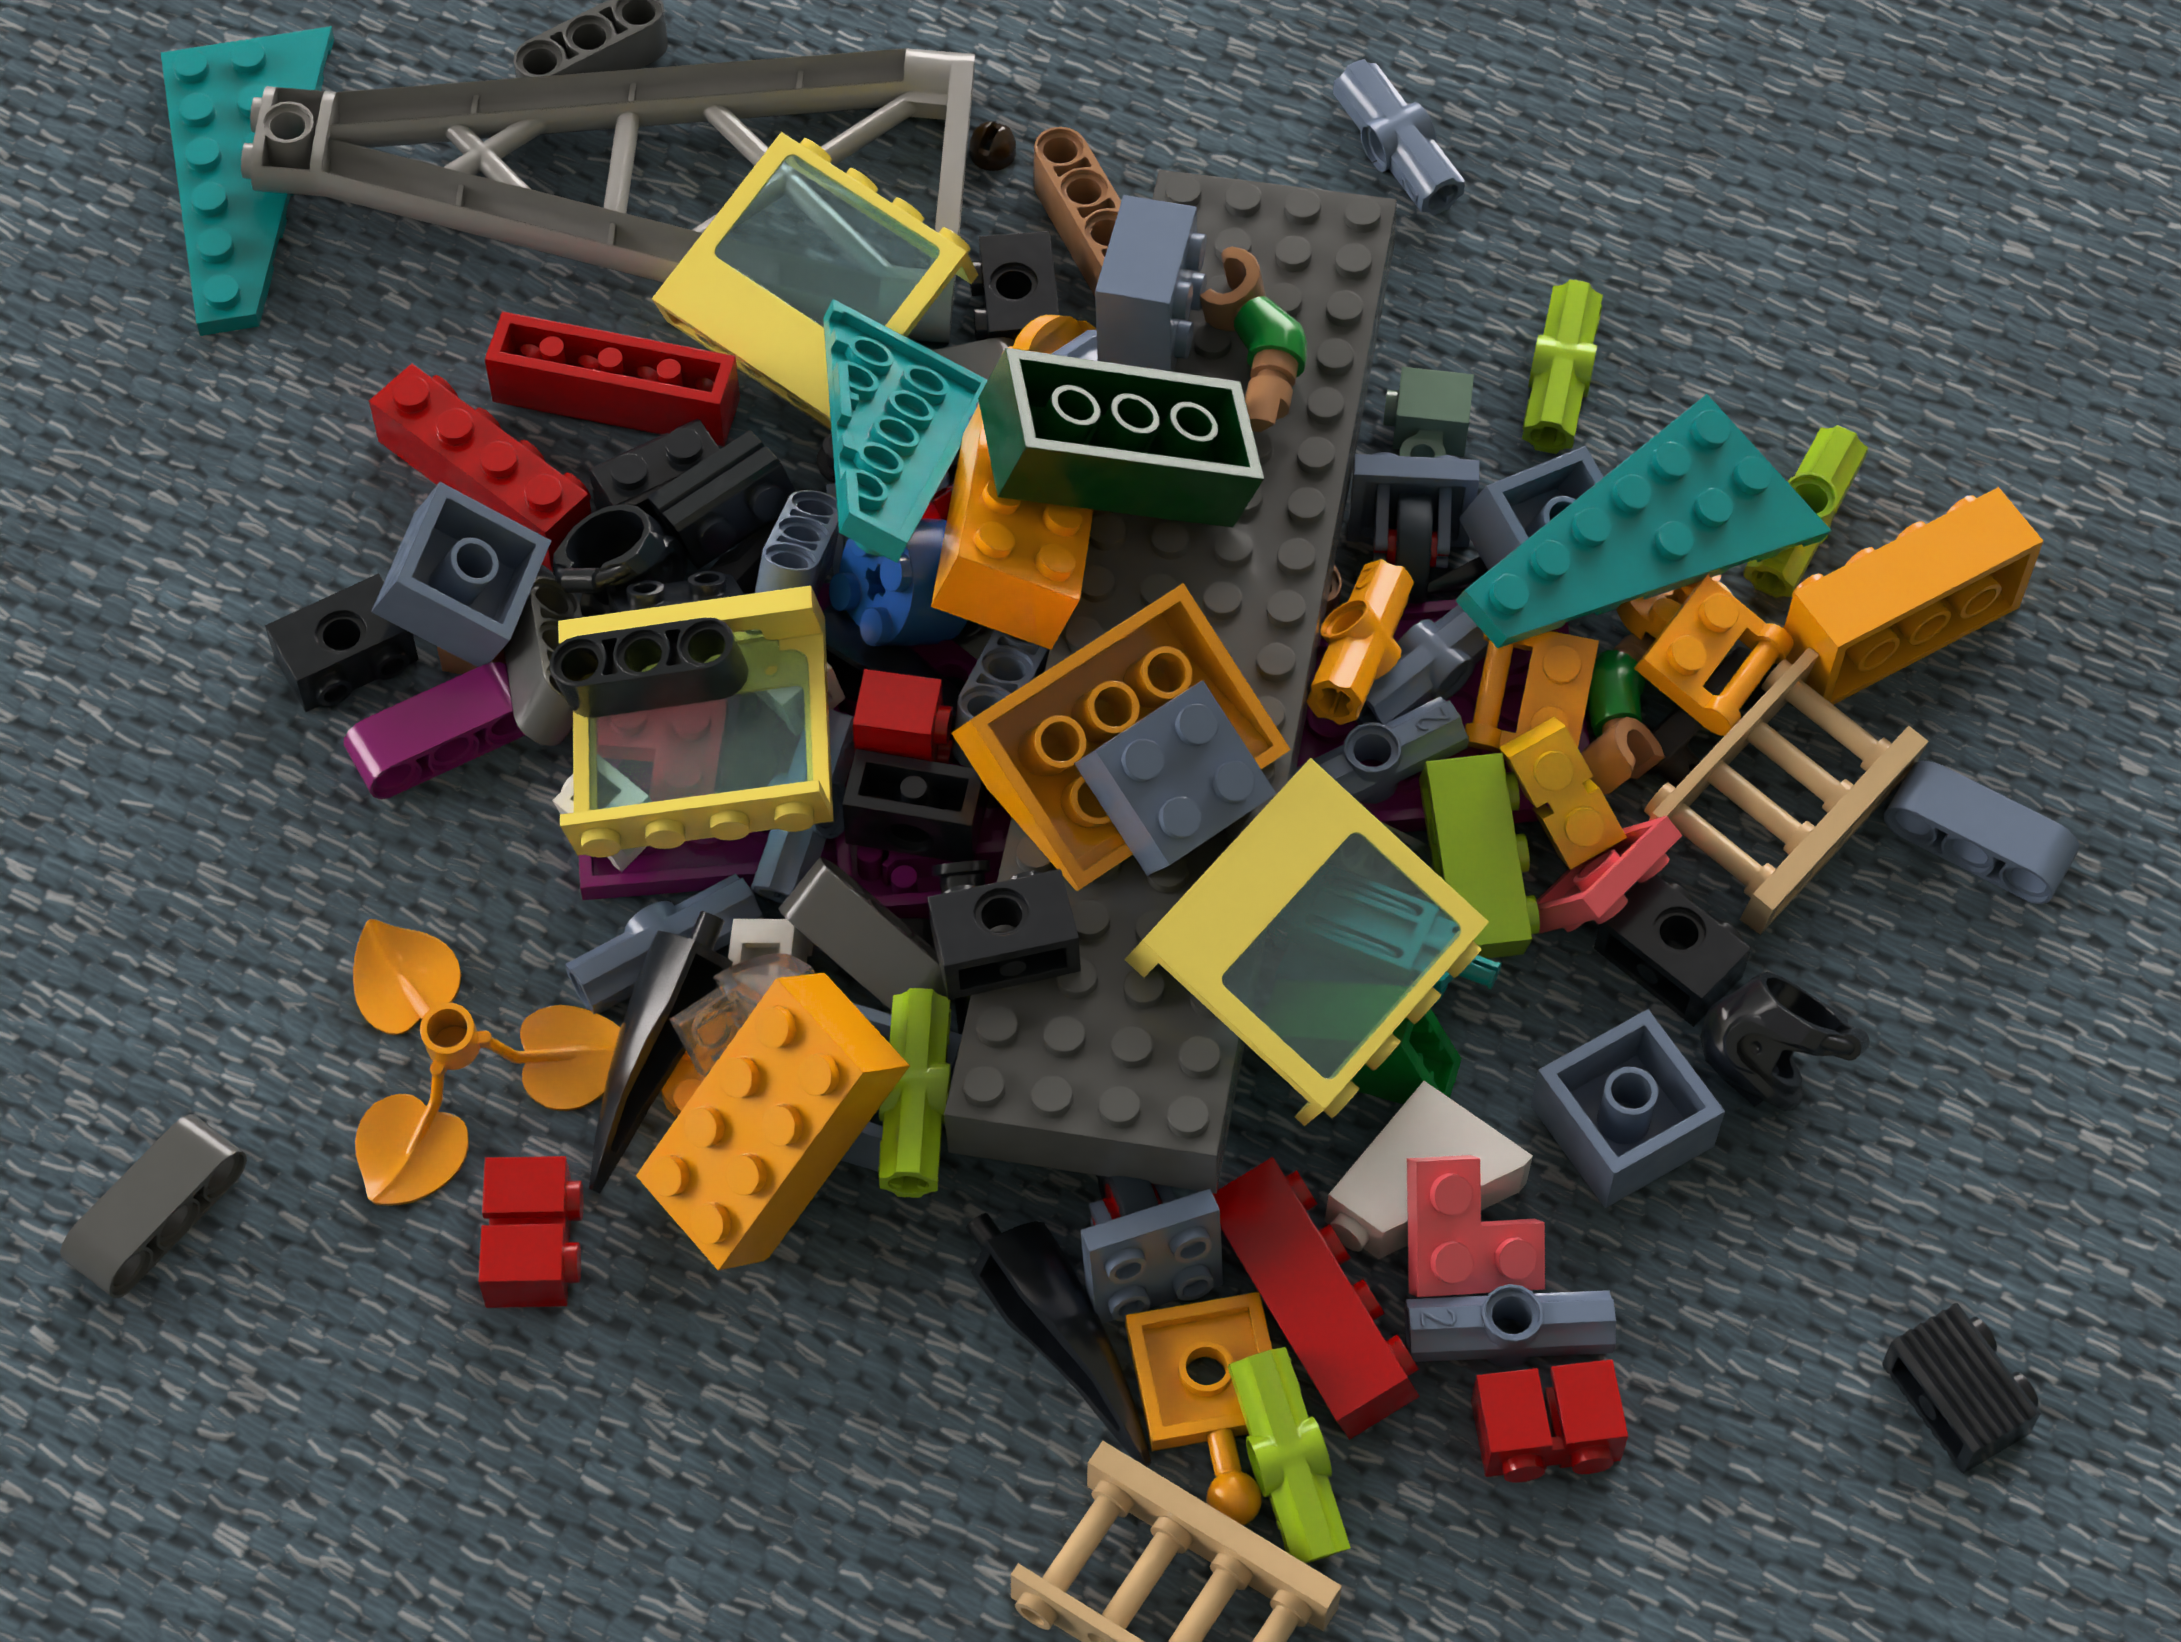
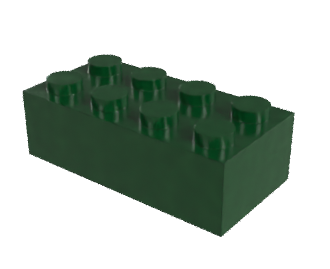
[978,348,1264,528]

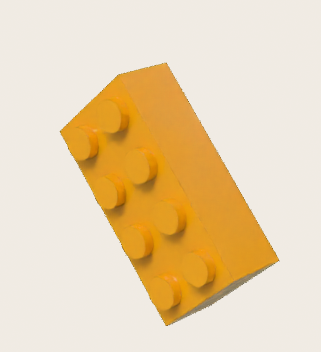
[931,404,1093,650]
[1783,487,2044,705]
[636,973,910,1271]

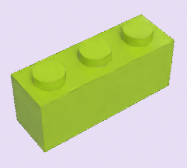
[1419,753,1540,958]

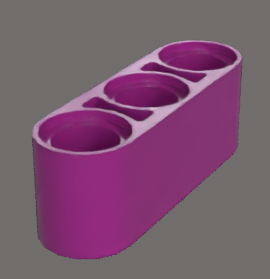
[344,662,525,799]

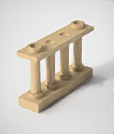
[1644,647,1929,935]
[1011,1441,1342,1642]

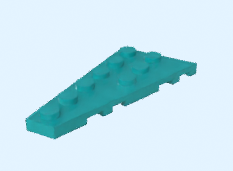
[161,26,334,336]
[823,299,988,563]
[1455,394,1832,648]

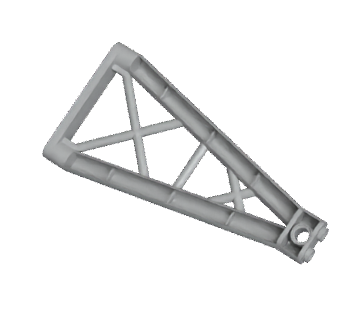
[241,48,975,343]

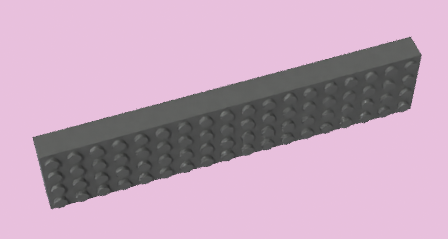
[944,169,1397,1194]

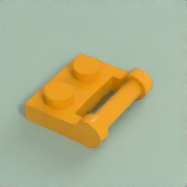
[1634,575,1794,736]
[1465,631,1599,753]

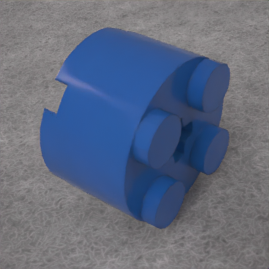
[829,518,968,646]

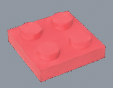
[1536,816,1683,934]

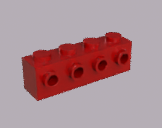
[484,311,740,446]
[369,363,591,572]
[1212,1157,1420,1440]

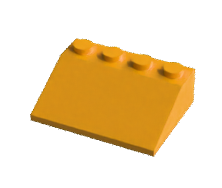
[951,583,1291,891]

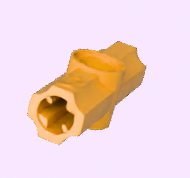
[1306,559,1414,725]

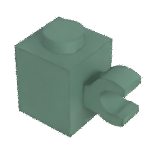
[1383,367,1474,458]

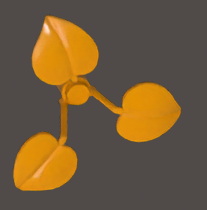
[353,919,621,1206]

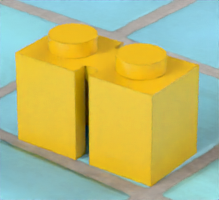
[1499,716,1627,870]

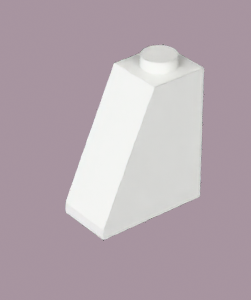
[1325,1081,1533,1259]

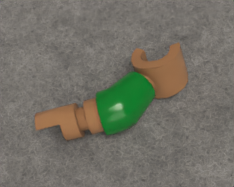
[1200,246,1307,432]
[1581,632,1665,795]

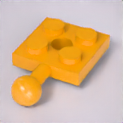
[1125,1292,1273,1525]

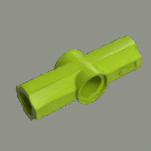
[1522,279,1603,454]
[1743,425,1868,598]
[878,988,951,1198]
[1227,1346,1351,1564]

